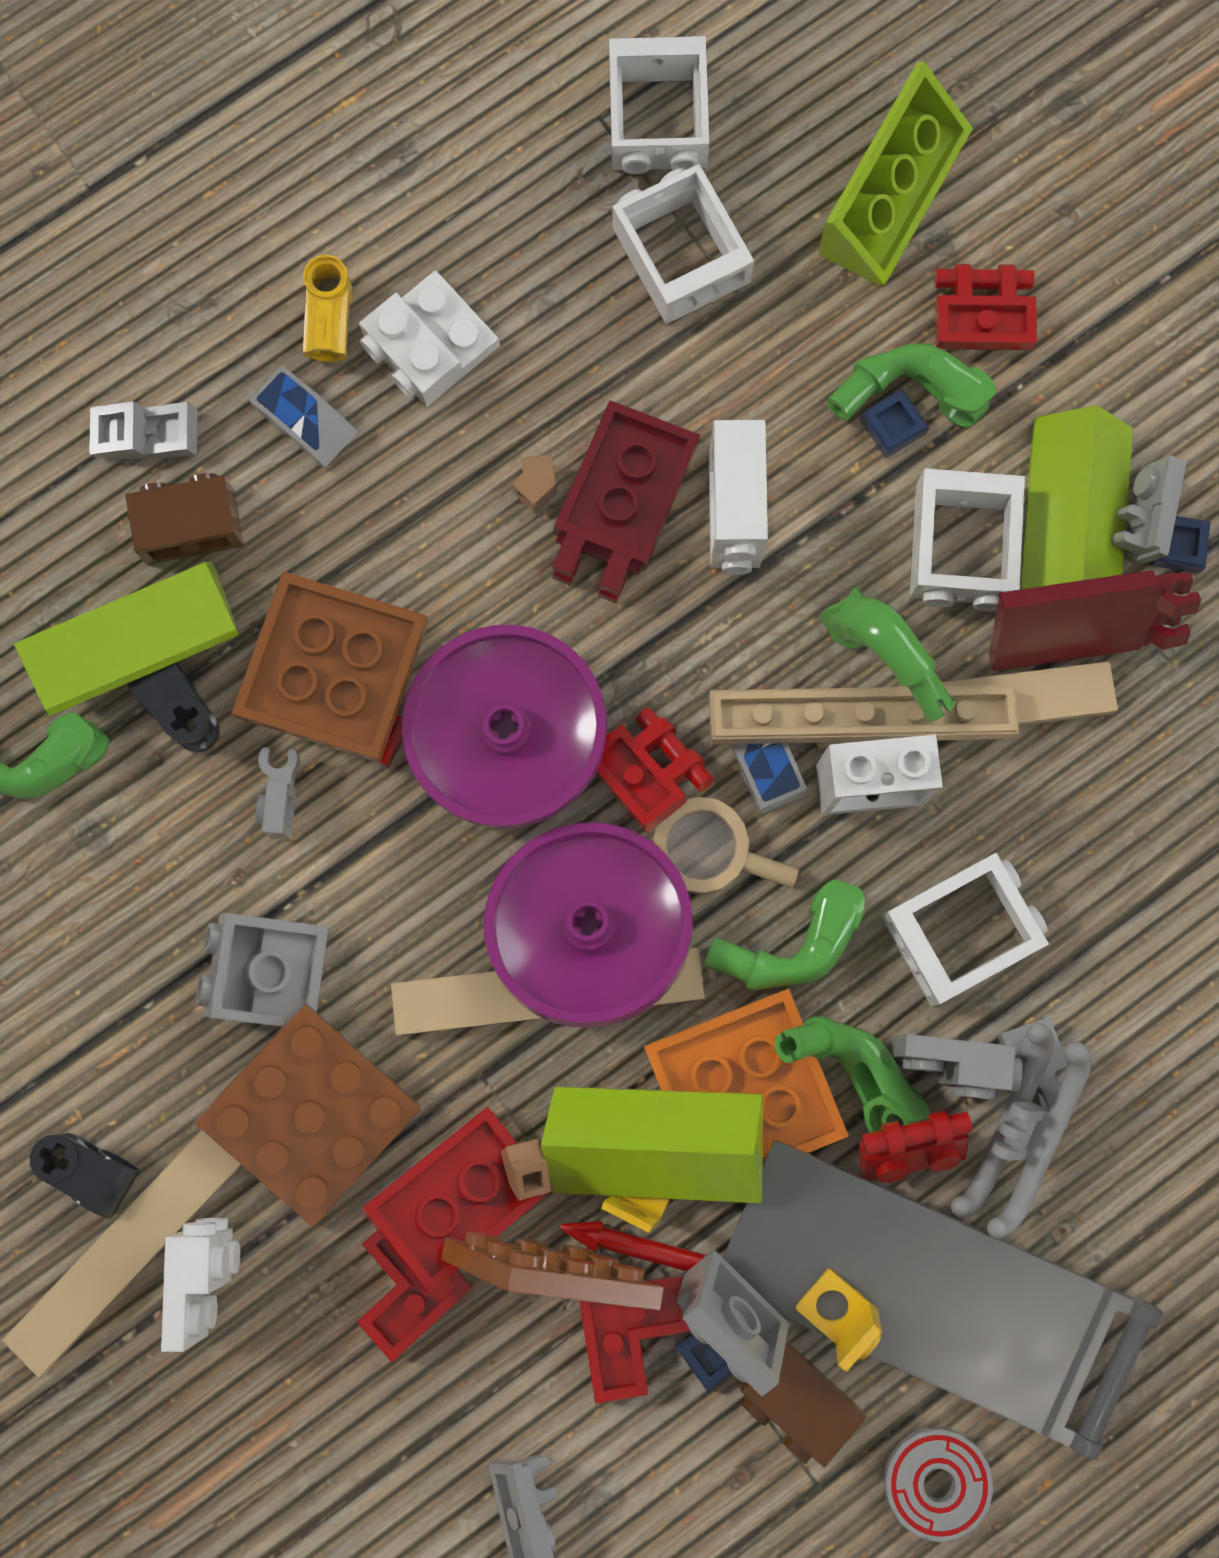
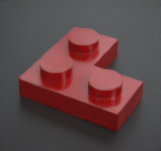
[357,1230,474,1363]
[579,1274,690,1404]

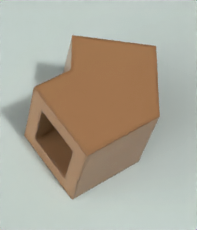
[512,454,557,514]
[501,1139,551,1201]

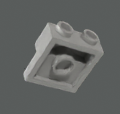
[196,913,329,1026]
[889,1034,1022,1100]
[676,1250,789,1397]

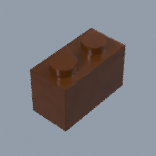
[125,473,244,565]
[738,1340,867,1468]

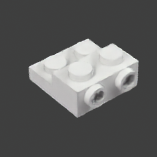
[359,270,500,407]
[161,1218,240,1352]

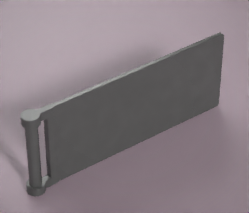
[723,1140,1163,1460]

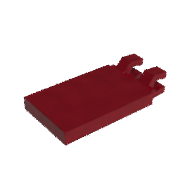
[552,400,701,604]
[988,570,1201,671]

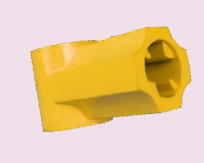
[303,254,353,363]

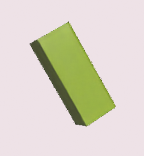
[818,61,973,285]
[1020,405,1133,589]
[13,562,239,716]
[541,1086,763,1203]

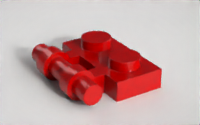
[934,264,1037,351]
[596,707,714,834]
[859,1110,972,1183]

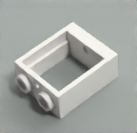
[609,36,709,174]
[612,164,754,324]
[709,420,768,575]
[910,468,1025,611]
[815,734,943,816]
[880,853,1049,1006]

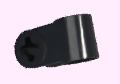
[128,662,220,753]
[29,1133,140,1219]

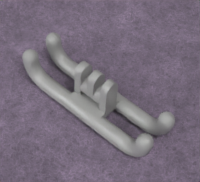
[951,1023,1092,1239]

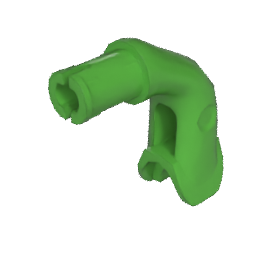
[827,343,996,428]
[820,586,956,721]
[0,712,110,799]
[704,880,865,991]
[775,1016,930,1132]

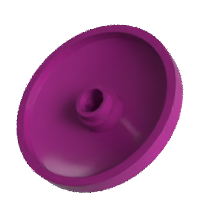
[402,625,607,829]
[484,822,693,1028]

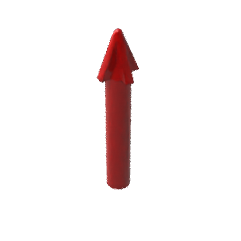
[560,1221,707,1272]

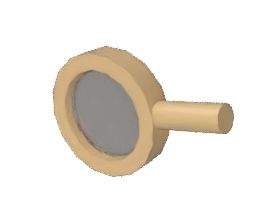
[653,797,799,895]

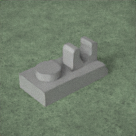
[1111,455,1187,565]
[488,1455,557,1558]

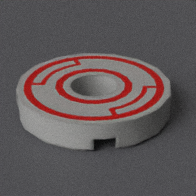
[884,1427,994,1542]

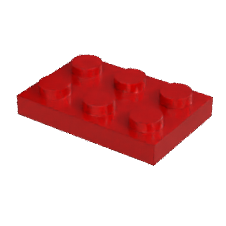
[361,1106,553,1295]

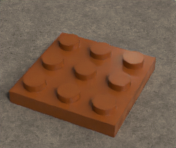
[231,571,429,763]
[195,1002,421,1227]
[441,1231,664,1310]

